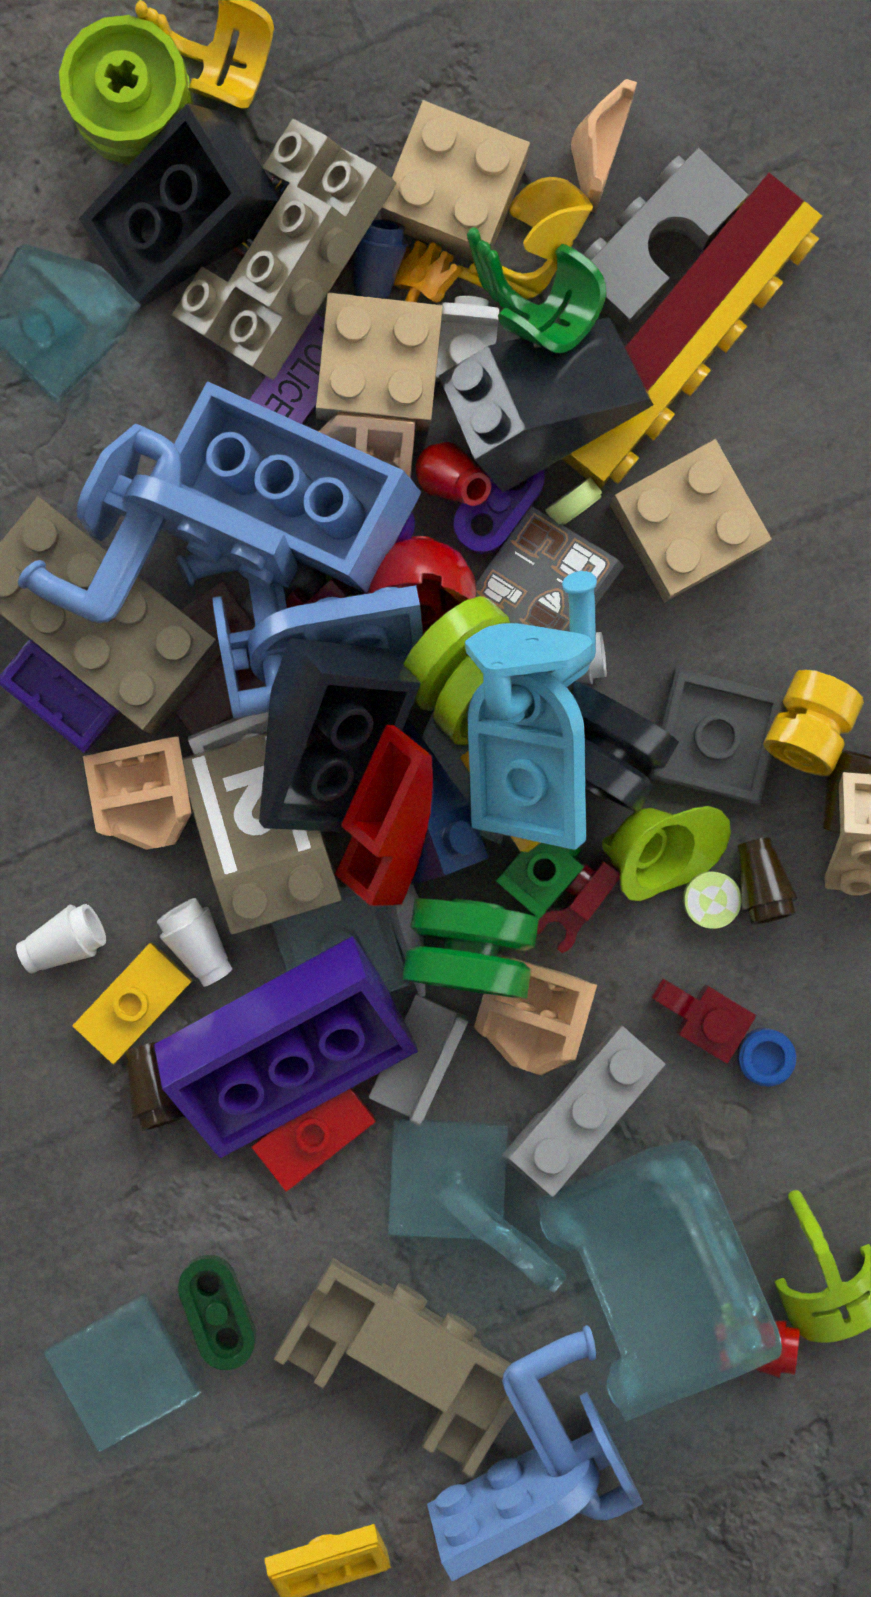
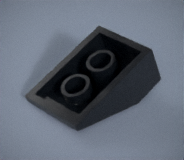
[79,103,281,309]
[439,317,654,493]
[259,638,421,833]

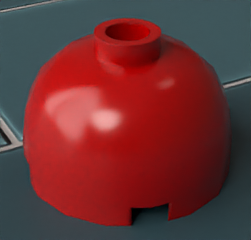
[363,536,476,635]

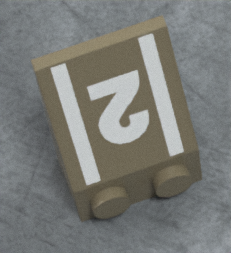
[182,732,342,935]

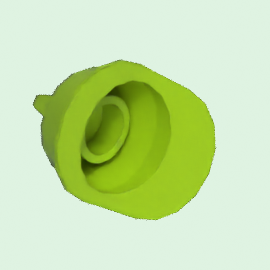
[602,806,731,901]

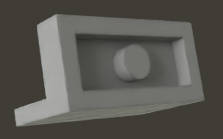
[369,993,468,1127]

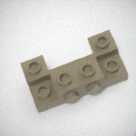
[172,119,397,380]
[274,1258,515,1477]

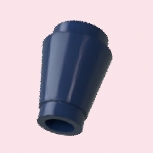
[353,218,408,299]

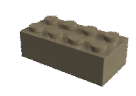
[0,496,221,736]

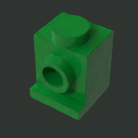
[495,843,584,919]

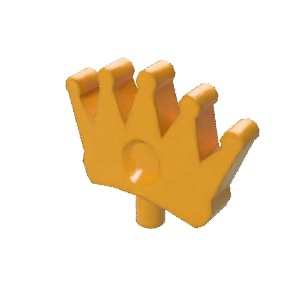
[394,241,463,303]

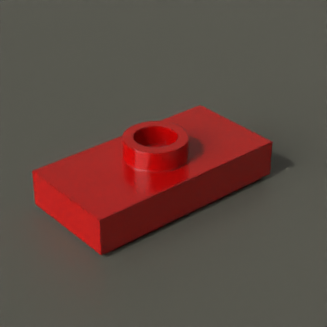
[251,1088,376,1192]

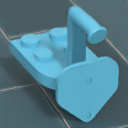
[465,571,597,850]

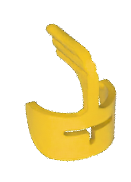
[135,0,274,108]
[458,177,593,299]

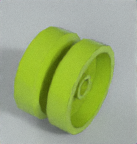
[59,15,194,165]
[403,596,510,745]

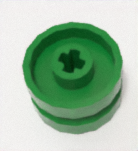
[402,898,539,999]

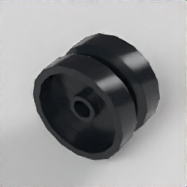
[567,681,679,813]

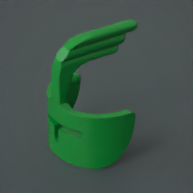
[467,227,607,353]

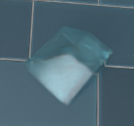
[0,244,141,403]

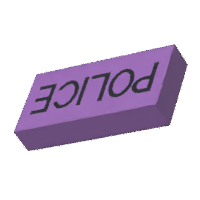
[249,313,325,425]

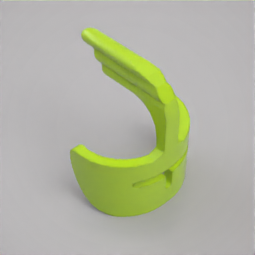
[774,1190,871,1343]

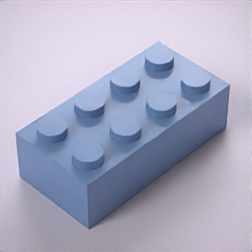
[174,381,421,593]

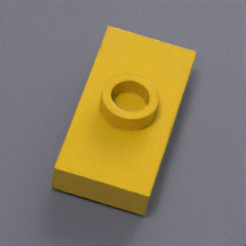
[72,942,193,1065]
[265,1524,391,1597]

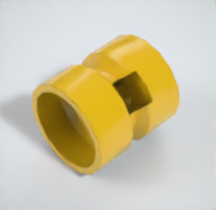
[763,670,864,776]

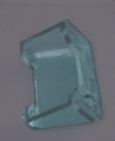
[536,1140,782,1422]

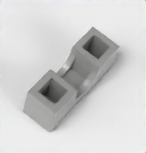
[583,148,748,331]
[501,1026,666,1197]

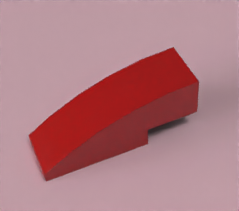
[335,725,433,906]

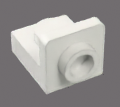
[436,296,500,382]

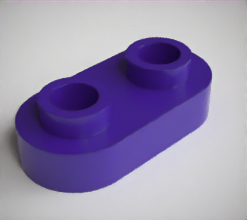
[454,470,544,554]

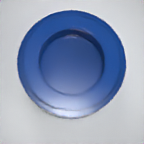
[737,1028,796,1087]

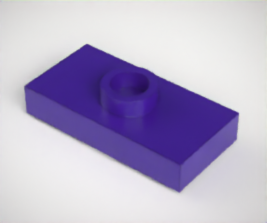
[0,639,120,754]

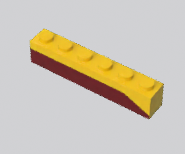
[562,172,822,489]

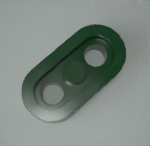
[178,1255,256,1370]

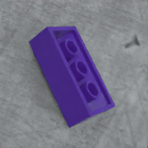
[154,936,418,1158]

